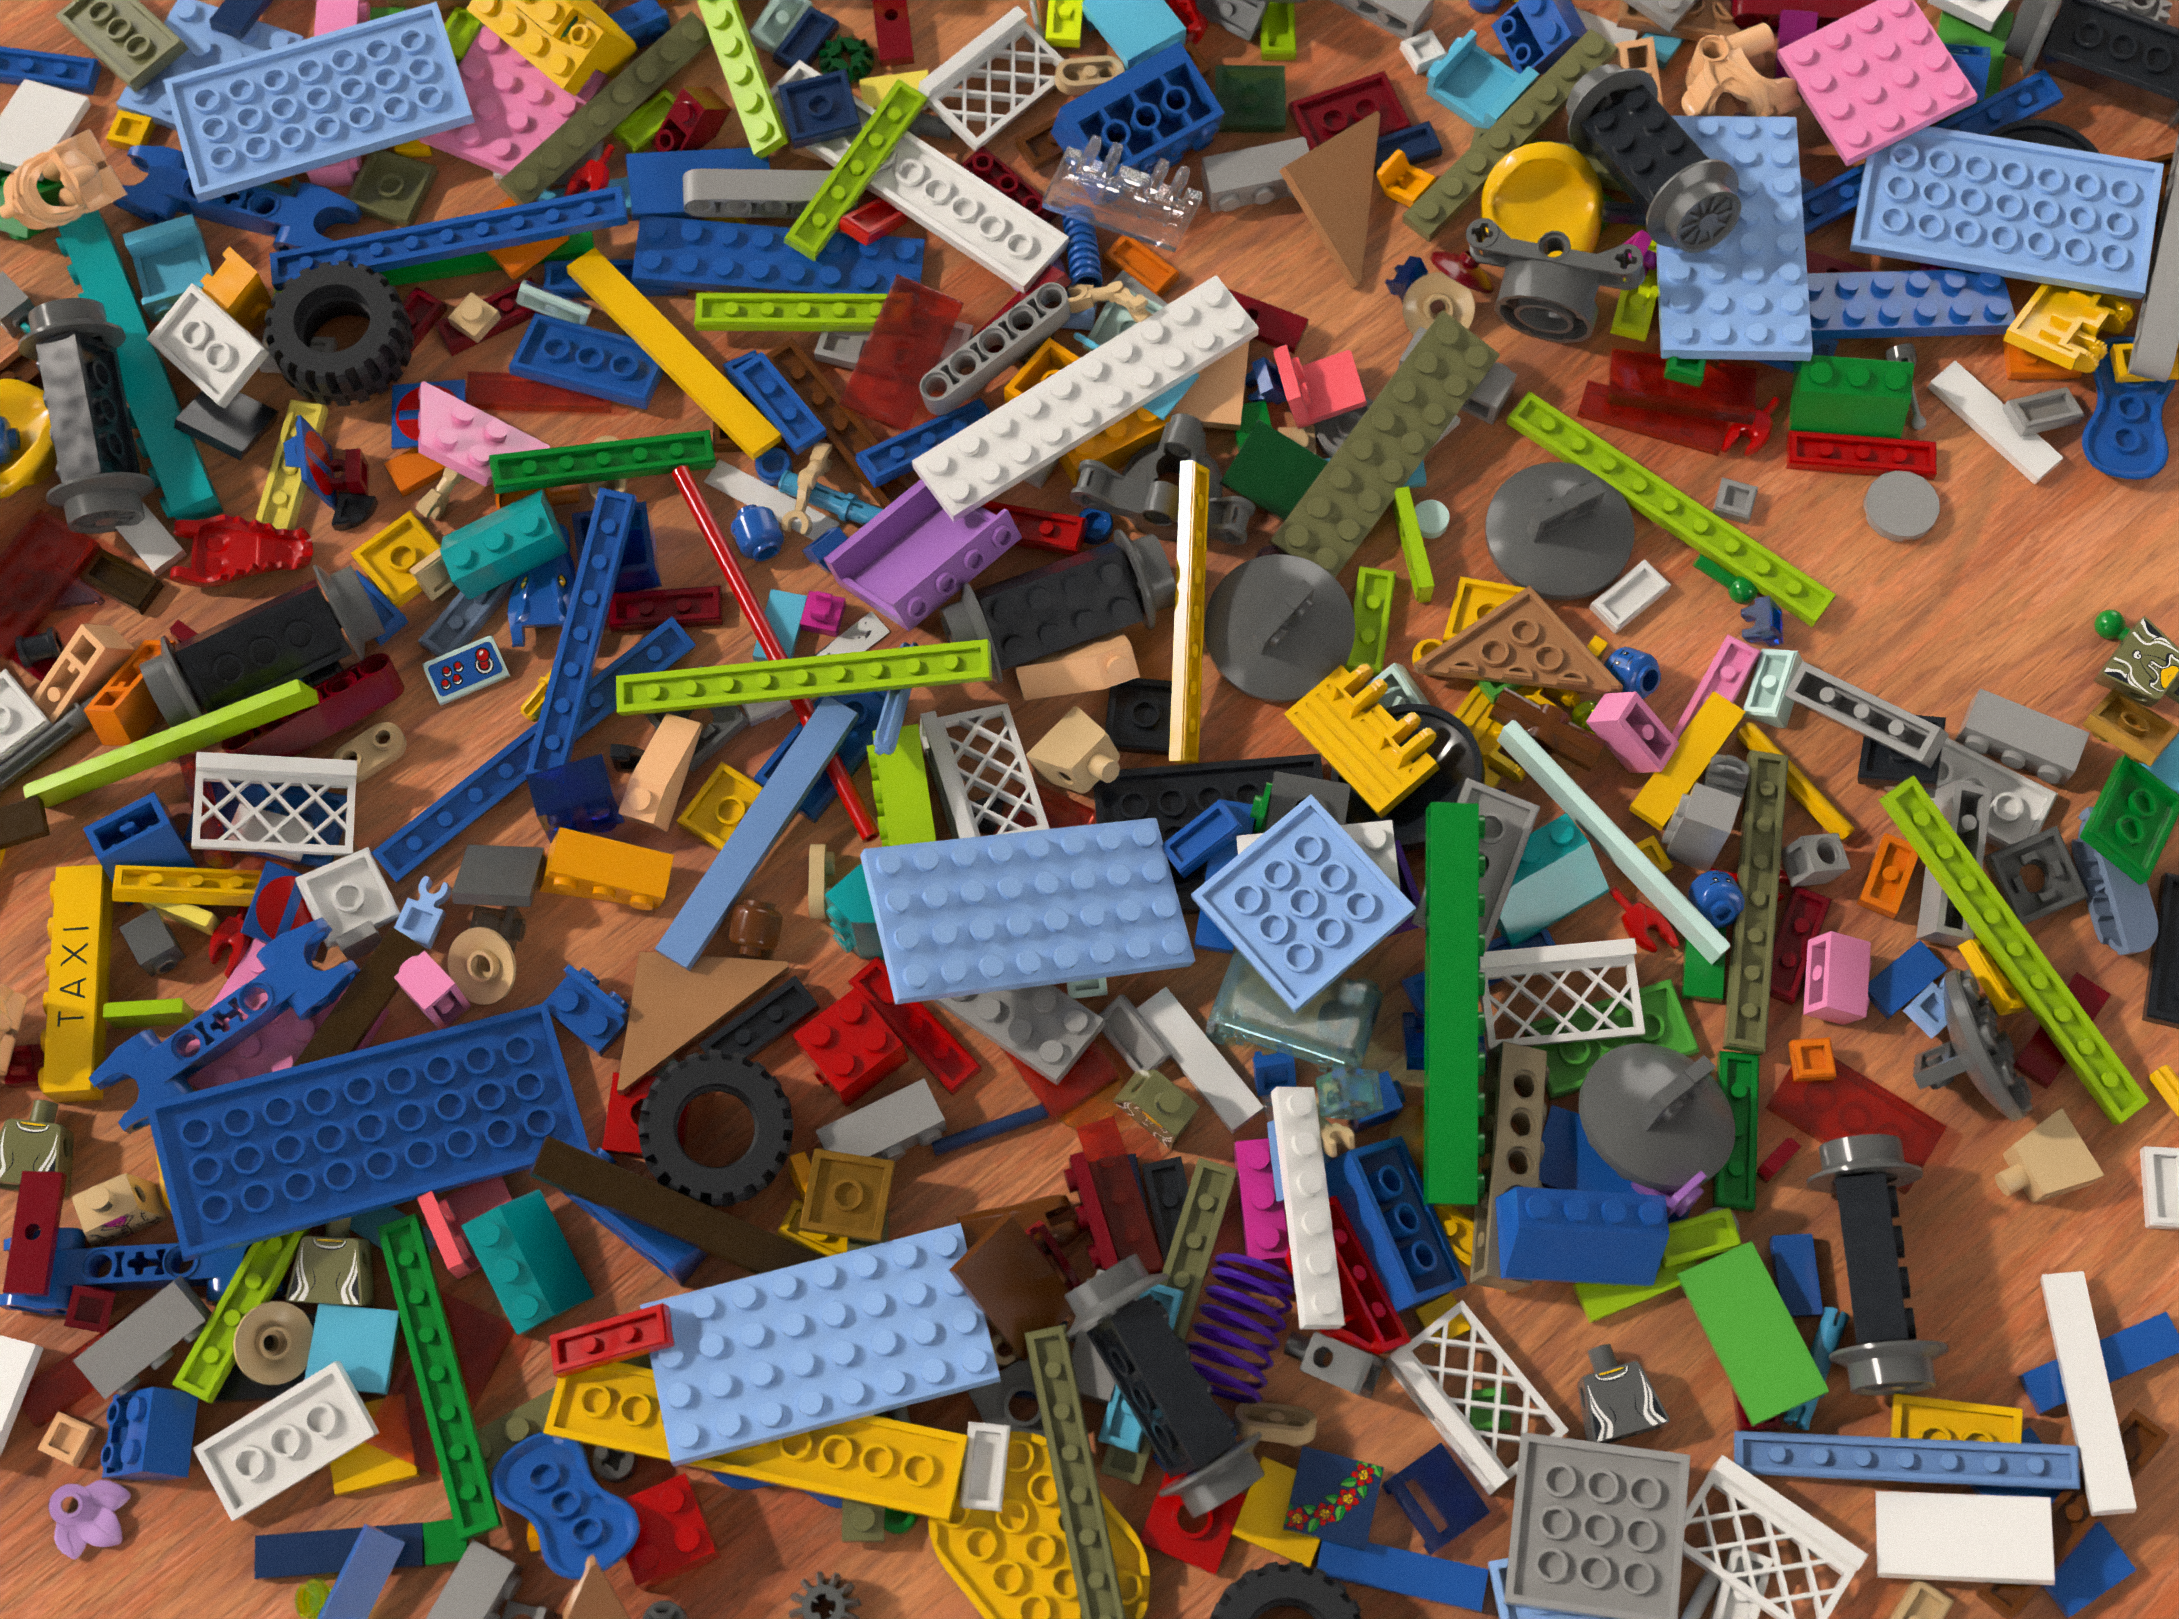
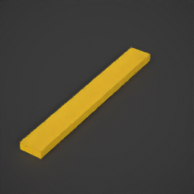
[567,247,781,461]
[1169,460,1210,765]

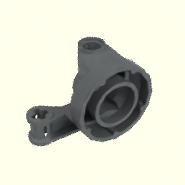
[1466,218,1645,343]
[1070,413,1256,545]

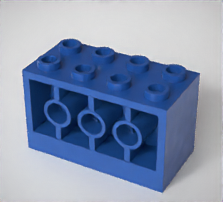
[1051,41,1225,204]

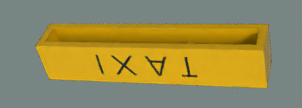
[38,864,114,1103]

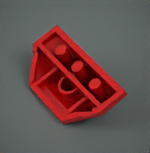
[1285,1196,1412,1355]

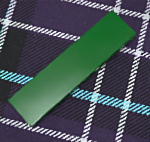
[1712,1051,1760,1212]

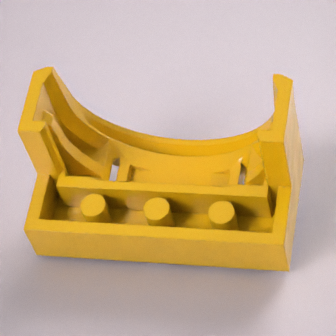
[466,0,637,97]

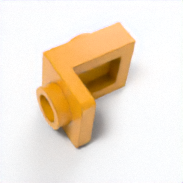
[1377,149,1437,207]

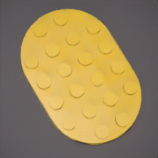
[928,1431,1150,1619]

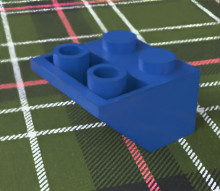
[1491,0,1587,75]
[83,792,198,907]
[101,1387,198,1481]

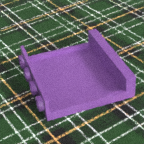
[824,479,1022,632]

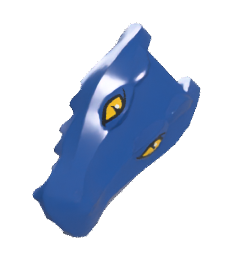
[507,523,576,647]

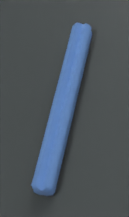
[873,642,919,755]

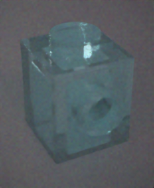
[1316,1067,1384,1120]

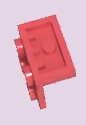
[1273,345,1367,429]
[417,1176,513,1279]

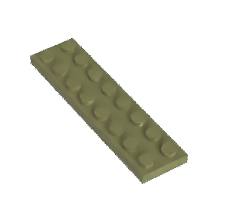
[1268,310,1500,578]

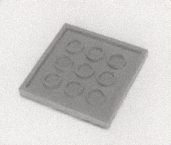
[1504,1432,1690,1619]

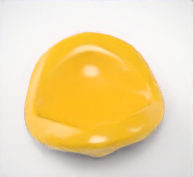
[1480,142,1604,257]
[0,379,58,499]

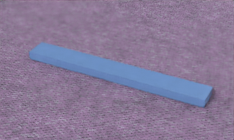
[655,696,859,972]
[1734,1431,2080,1490]

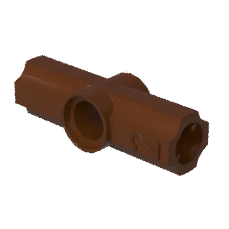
[1488,687,1606,772]

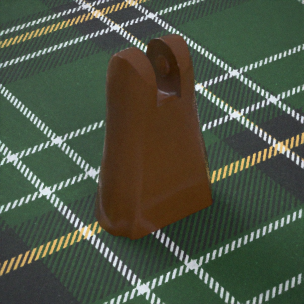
[956,1195,1082,1256]

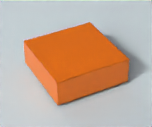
[1788,1037,1837,1082]

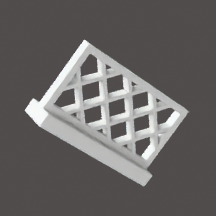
[917,5,1064,152]
[919,703,1050,839]
[191,752,357,856]
[1478,938,1646,1050]
[1384,1300,1569,1496]
[1683,1455,1868,1619]

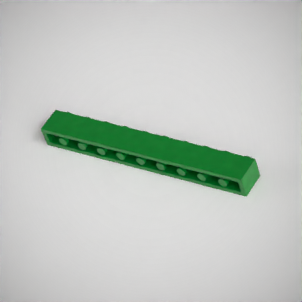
[1423,802,1486,1207]

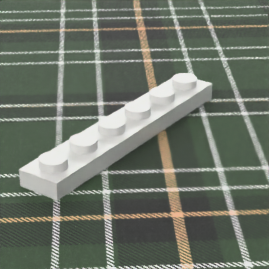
[1271,1087,1345,1329]

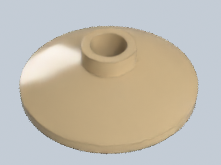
[1402,272,1475,335]
[448,927,516,1005]
[233,1301,313,1385]

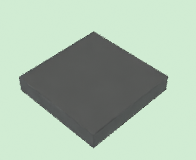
[451,845,545,907]

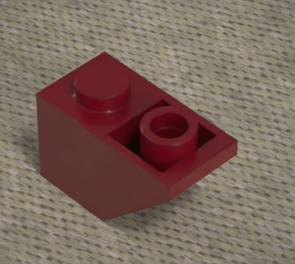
[651,87,732,152]

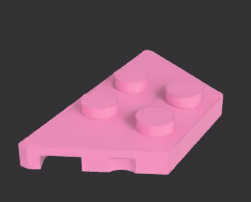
[418,381,550,487]

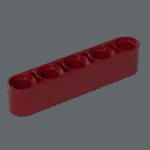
[1730,0,1877,34]
[221,653,405,757]

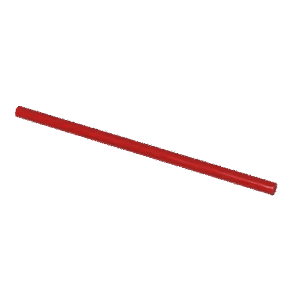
[671,465,880,843]

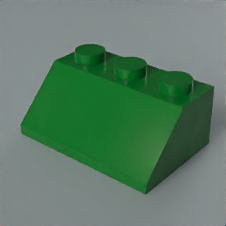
[1788,355,1914,439]

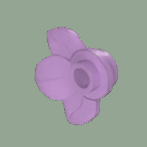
[49,1480,131,1560]

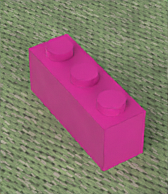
[1233,1138,1289,1271]

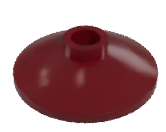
[1430,250,1495,294]

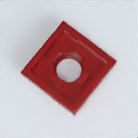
[602,1072,691,1156]
[1139,1472,1246,1576]

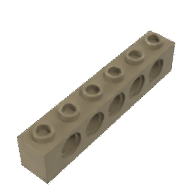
[1470,1041,1550,1293]

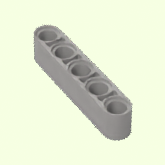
[682,169,858,218]
[919,282,1071,416]

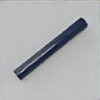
[931,1103,1049,1157]

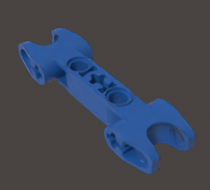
[112,145,362,252]
[89,917,360,1134]
[0,1228,288,1316]

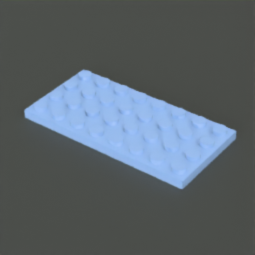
[163,2,475,203]
[1656,116,1813,361]
[1850,126,2164,300]
[860,818,1195,1005]
[640,1223,1001,1467]

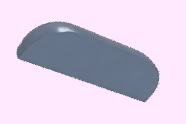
[2071,807,2158,955]

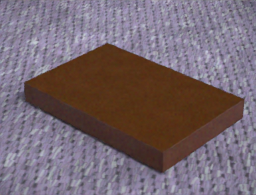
[949,1213,1073,1361]

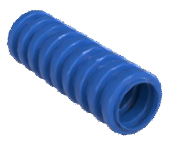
[1062,203,1103,288]

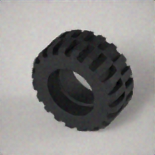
[264,261,414,406]
[639,1050,794,1208]
[1210,1561,1362,1619]

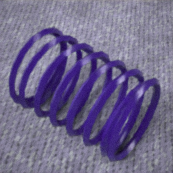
[1186,1253,1295,1404]

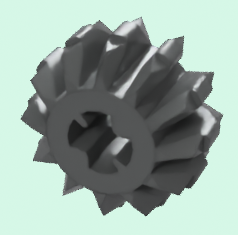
[1702,754,1750,812]
[789,1571,861,1619]

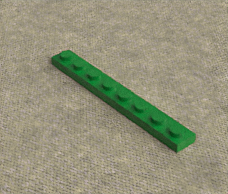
[377,1213,503,1541]

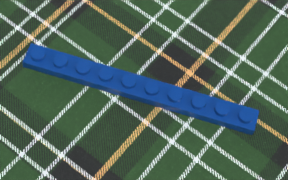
[1802,69,2064,237]
[269,186,628,292]
[371,616,696,883]

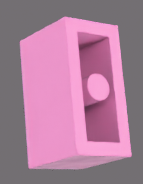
[1586,692,1680,773]
[1803,931,1872,1025]
[394,951,471,1030]

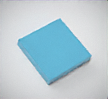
[304,1303,401,1395]

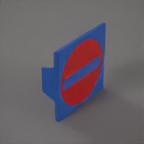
[392,379,465,450]
[283,415,337,511]
[240,860,320,961]

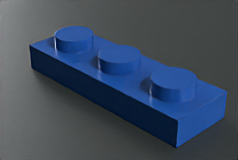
[732,352,827,455]

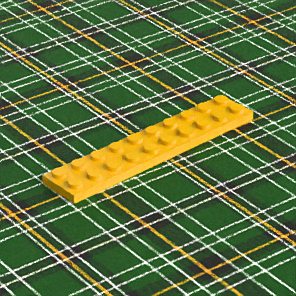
[543,1362,969,1521]

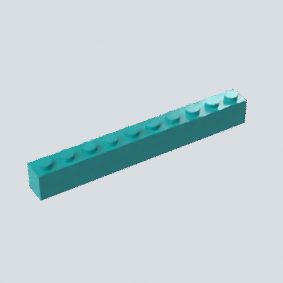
[55,210,224,520]

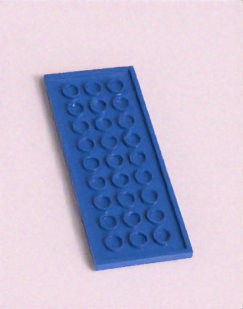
[145,1003,590,1262]

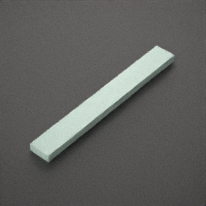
[1497,720,1730,965]

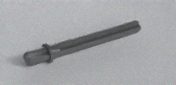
[0,689,101,792]

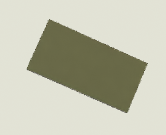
[55,0,188,93]

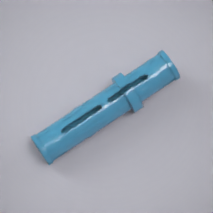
[778,470,884,525]
[1783,1307,1850,1430]

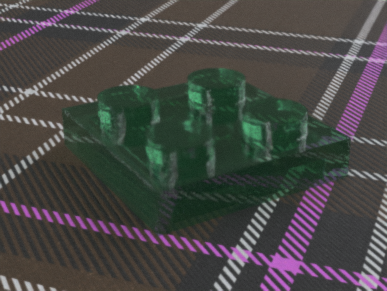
[1215,65,1286,133]

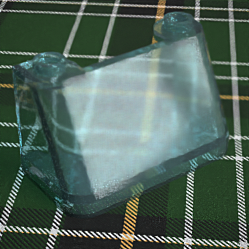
[1206,948,1384,1086]

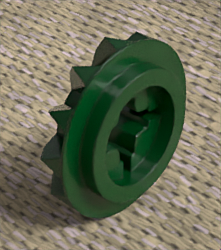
[819,34,874,84]

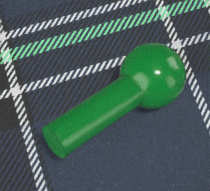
[1692,553,1758,604]
[2094,609,2131,641]

